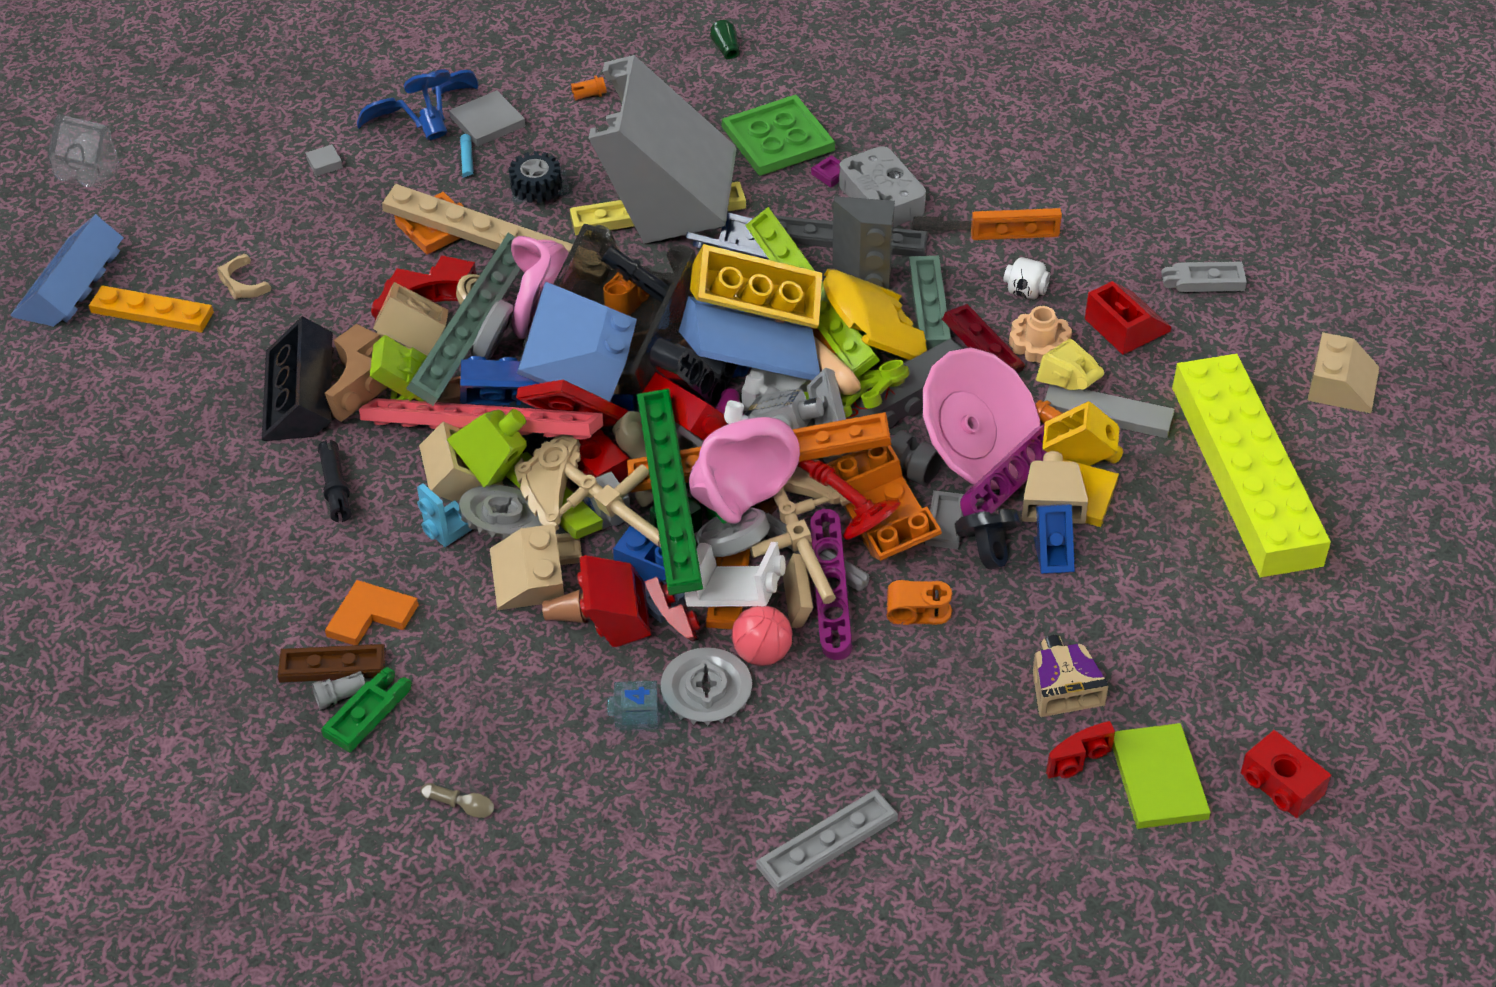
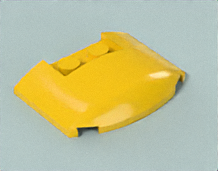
[823,269,927,360]

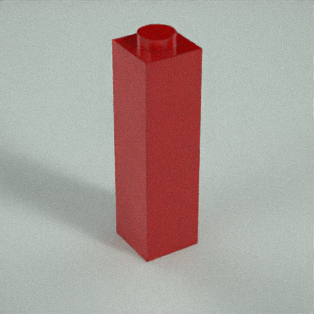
[642,372,728,441]

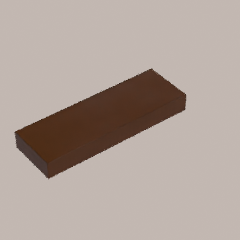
[278,644,386,683]

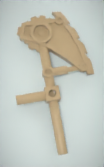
[514,435,661,548]
[750,459,851,604]

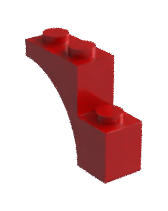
[371,255,476,320]

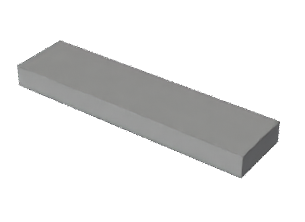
[1044,384,1175,438]
[756,789,898,893]

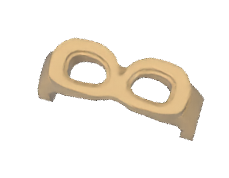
[217,254,271,300]

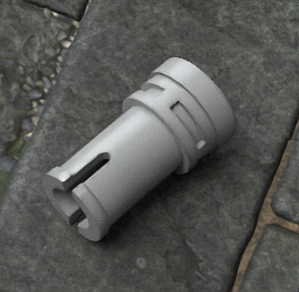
[312,671,365,710]

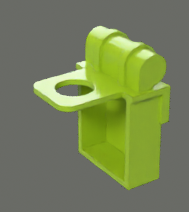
[370,335,427,401]

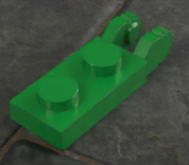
[321,667,412,753]

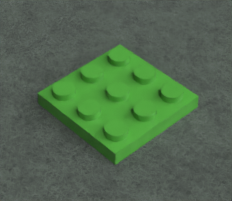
[722,95,835,176]

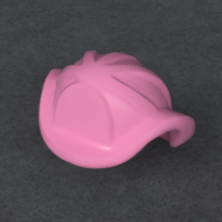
[511,236,573,339]
[689,417,800,524]

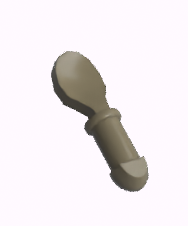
[420,783,494,818]

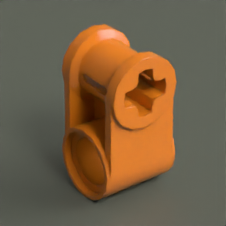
[603,272,649,316]
[886,580,952,625]

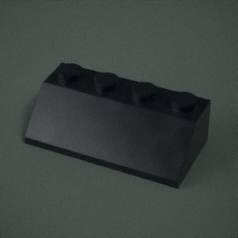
[262,316,334,441]

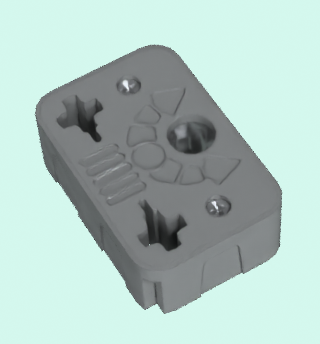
[839,146,926,227]

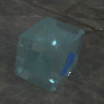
[607,681,658,731]

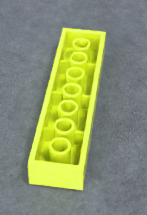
[1172,354,1331,578]

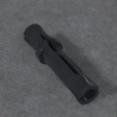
[601,245,687,314]
[318,440,352,522]

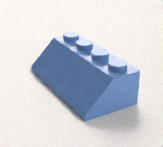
[10,214,124,327]

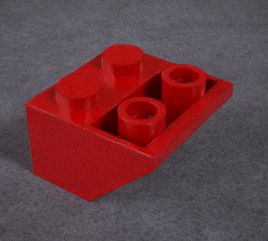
[1085,281,1172,355]
[577,555,651,647]

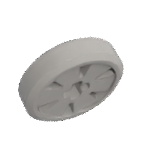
[470,299,514,360]
[696,508,770,557]

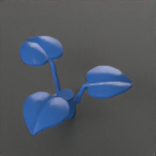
[357,69,478,140]

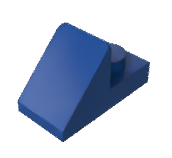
[1034,504,1075,574]

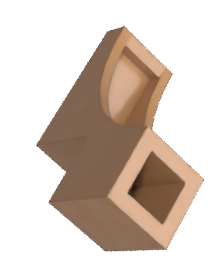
[325,324,388,422]

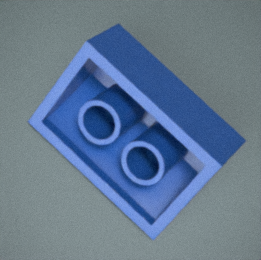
[460,356,540,407]

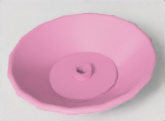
[923,347,1040,490]

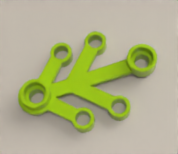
[804,360,910,418]

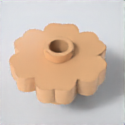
[1009,306,1072,363]

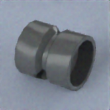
[891,430,943,486]

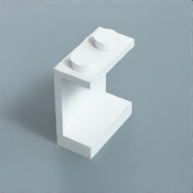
[684,542,786,607]

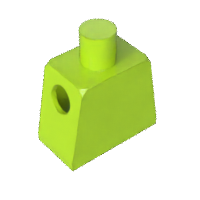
[447,409,527,488]

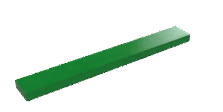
[637,389,703,595]

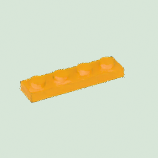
[89,286,214,333]

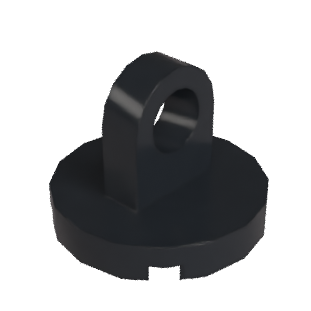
[954,509,1022,570]

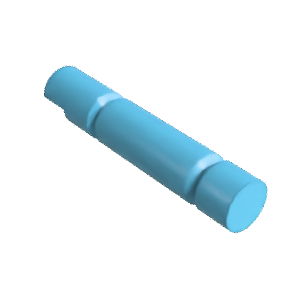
[460,134,474,178]

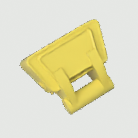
[1036,339,1104,390]

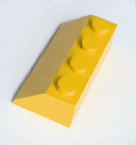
[690,244,822,329]

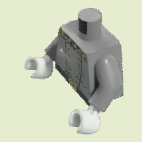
[724,370,824,429]

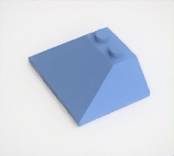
[517,282,637,402]

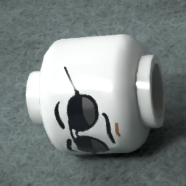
[1003,257,1050,300]

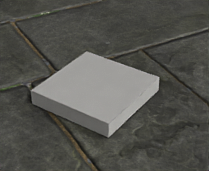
[449,90,526,147]

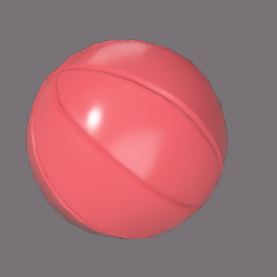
[732,606,793,666]

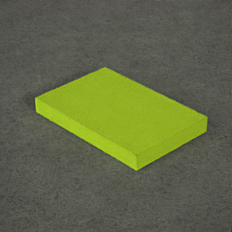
[1112,723,1211,829]

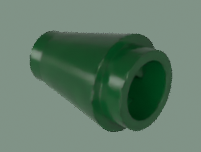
[710,20,740,59]

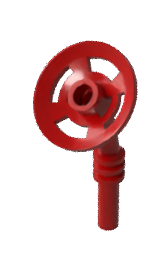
[797,460,901,540]

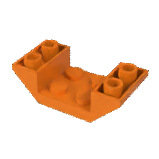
[827,445,942,561]

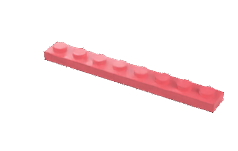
[359,398,603,439]

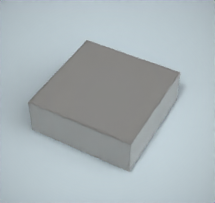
[306,144,343,176]

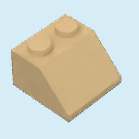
[373,282,448,356]
[1308,332,1379,413]
[419,422,503,501]
[490,524,564,610]

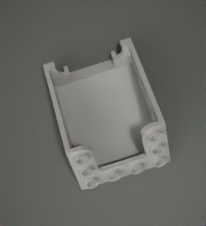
[589,55,736,244]

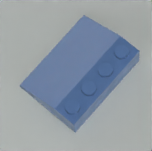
[679,296,820,380]

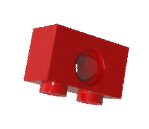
[577,429,629,483]
[1240,729,1331,818]

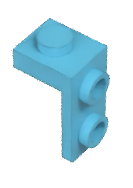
[417,483,472,547]

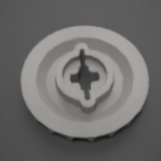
[458,485,542,540]
[661,647,752,726]

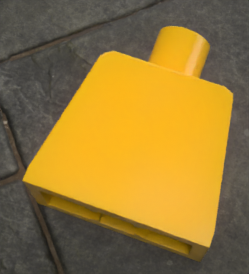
[1042,401,1123,466]

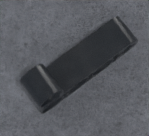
[650,338,738,406]

